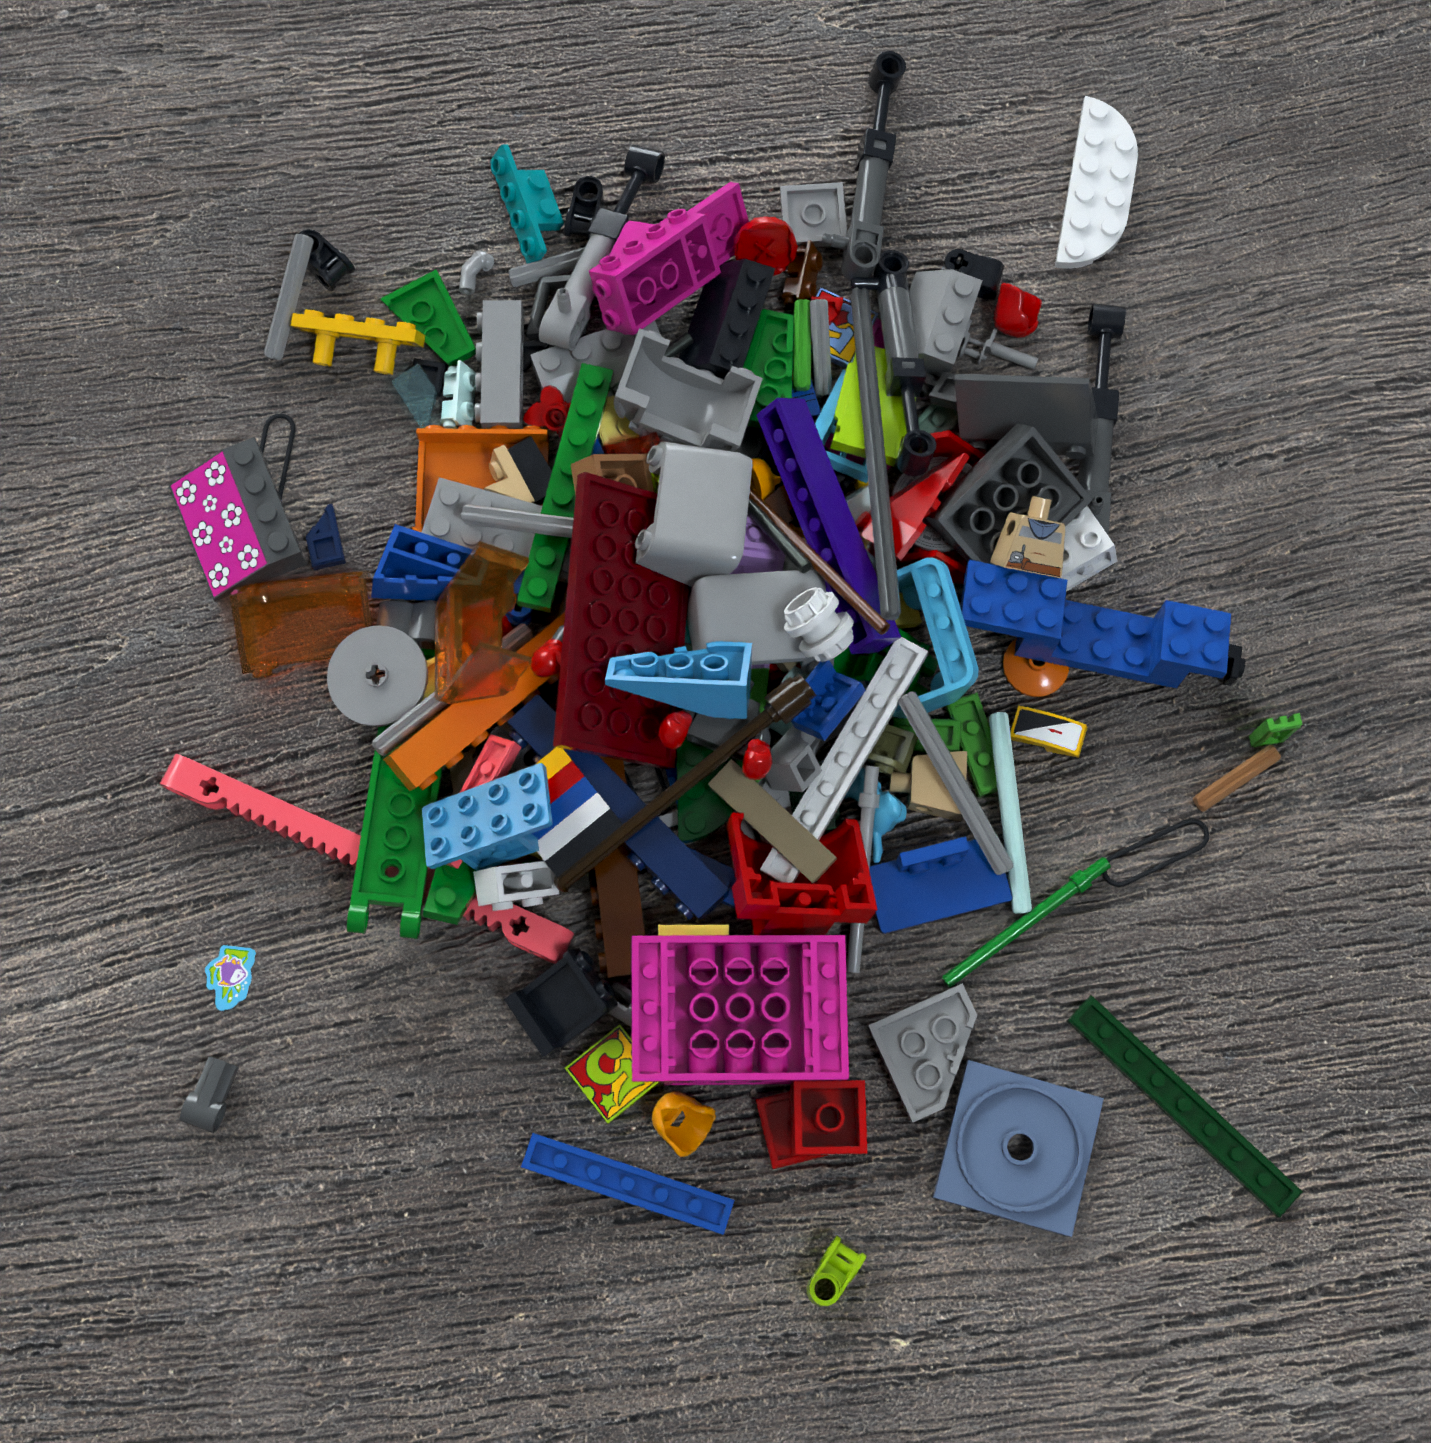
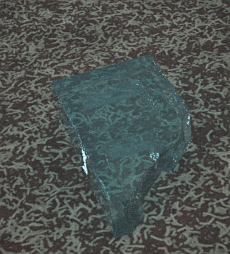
[391,364,437,428]

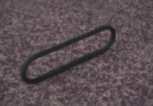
[260,413,296,500]
[1103,818,1209,887]

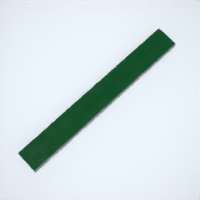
[1066,995,1303,1218]

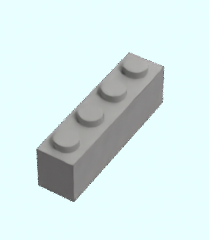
[475,300,524,429]

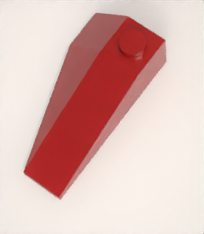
[855,453,970,561]

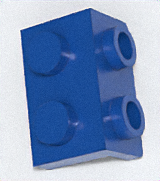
[791,660,866,741]

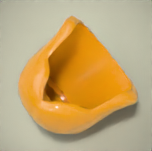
[652,1091,716,1157]

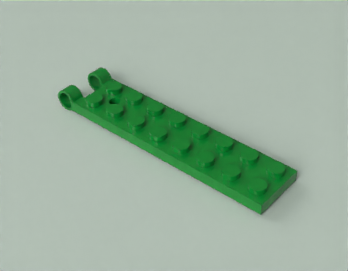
[347,648,447,939]

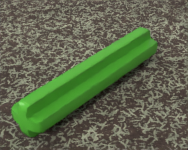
[793,299,811,391]

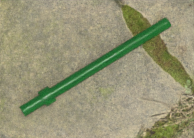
[941,857,1111,988]

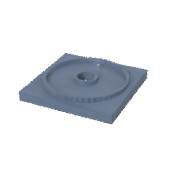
[932,1060,1104,1237]

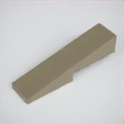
[708,759,837,884]

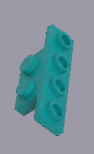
[490,144,564,264]

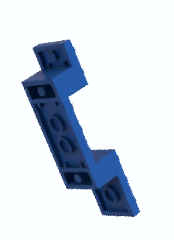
[960,560,1231,689]

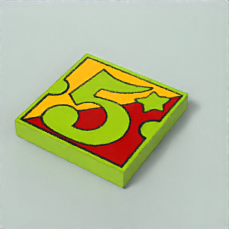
[565,1024,660,1124]

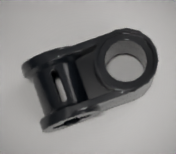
[564,176,604,237]
[298,229,355,291]
[941,249,1004,299]

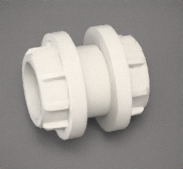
[784,587,854,662]

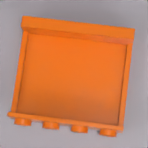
[412,425,549,532]

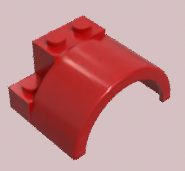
[727,812,878,935]

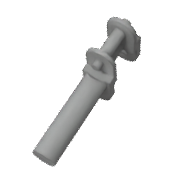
[959,319,1039,370]

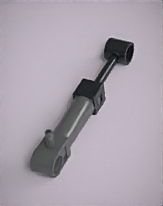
[822,51,906,281]
[1078,303,1126,535]

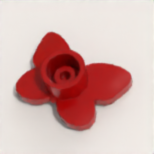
[523,385,571,439]

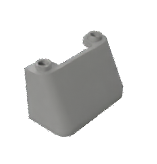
[635,441,753,587]
[687,569,834,674]

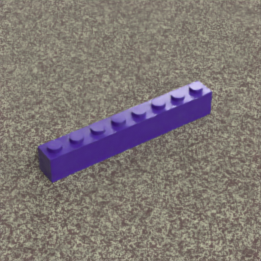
[756,398,901,654]

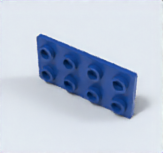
[869,836,1012,934]

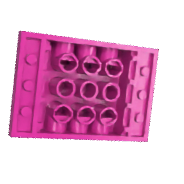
[631,935,849,1085]

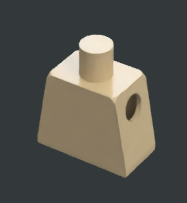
[889,751,967,821]

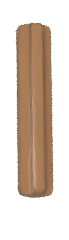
[1193,745,1281,812]

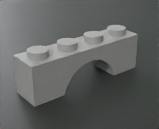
[766,681,868,792]

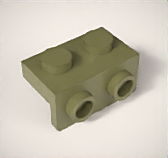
[866,724,918,775]

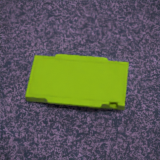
[830,346,916,466]

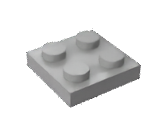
[780,182,847,247]

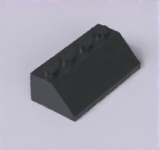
[679,259,775,380]

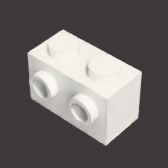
[473,861,559,911]

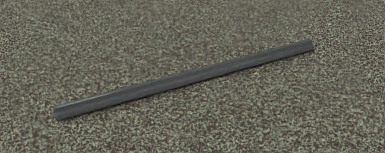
[851,287,901,621]

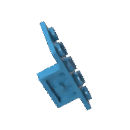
[422,763,553,871]

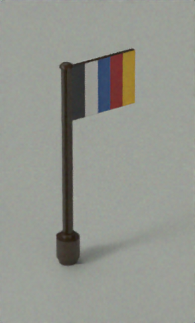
[532,674,817,893]

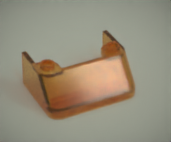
[435,541,532,704]

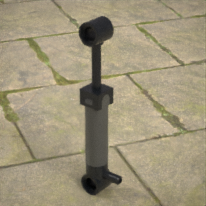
[850,250,936,477]

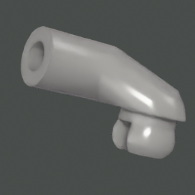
[459,250,494,295]

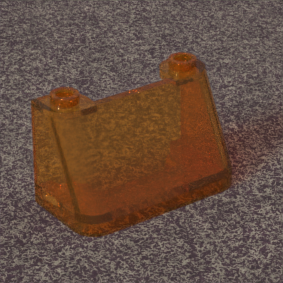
[229,570,376,678]

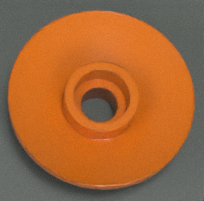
[1003,638,1069,697]

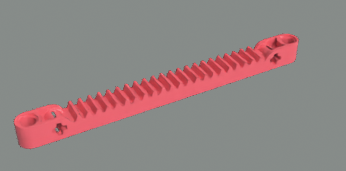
[160,754,574,964]

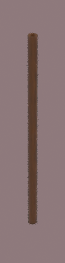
[749,487,890,635]

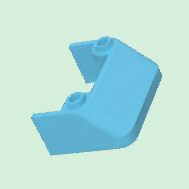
[892,558,979,718]

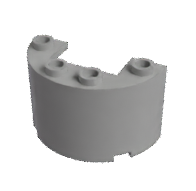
[614,328,763,452]

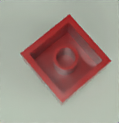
[790,1080,867,1156]

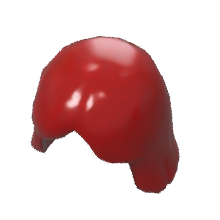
[993,282,1042,338]

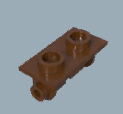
[781,240,823,308]

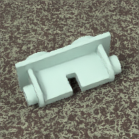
[440,360,476,429]

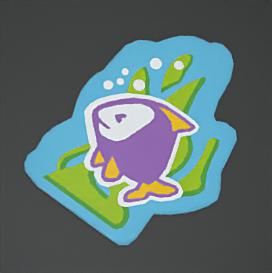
[205,945,256,1011]

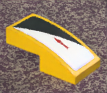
[1010,705,1087,758]

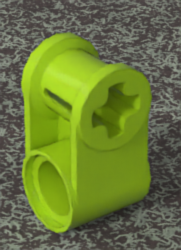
[807,1235,867,1307]

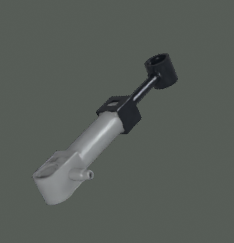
[539,144,665,351]

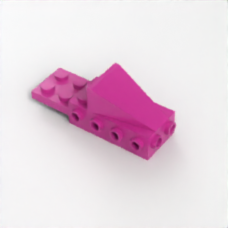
[589,182,749,335]

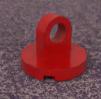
[733,216,798,276]

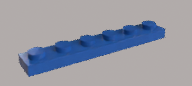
[521,1133,735,1235]

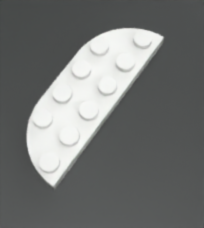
[1055,96,1138,269]

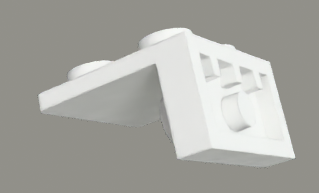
[1061,506,1117,591]

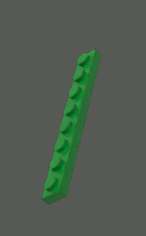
[517,363,614,613]

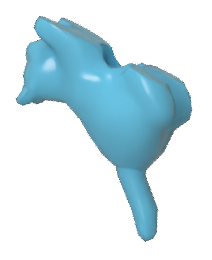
[844,767,907,863]

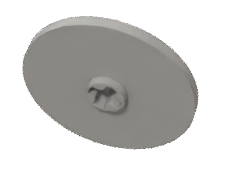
[327,625,428,727]

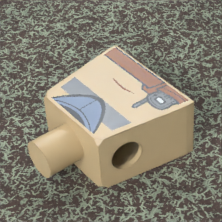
[990,496,1065,578]

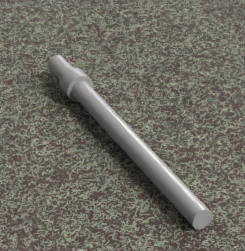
[846,766,880,973]

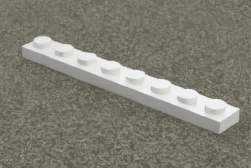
[760,637,928,883]

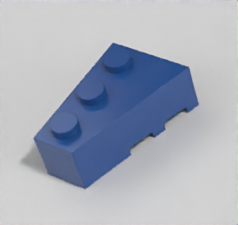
[371,524,490,602]

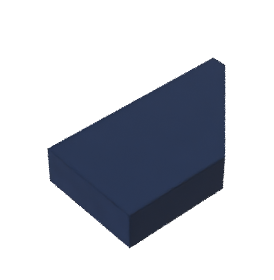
[306,504,346,571]

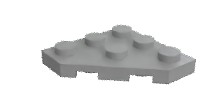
[867,983,977,1123]

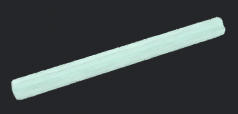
[989,712,1032,914]

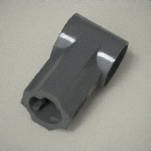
[180,1056,239,1133]

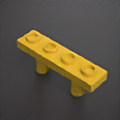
[291,309,425,375]

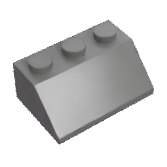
[909,269,983,377]

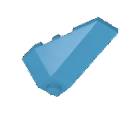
[605,641,752,719]

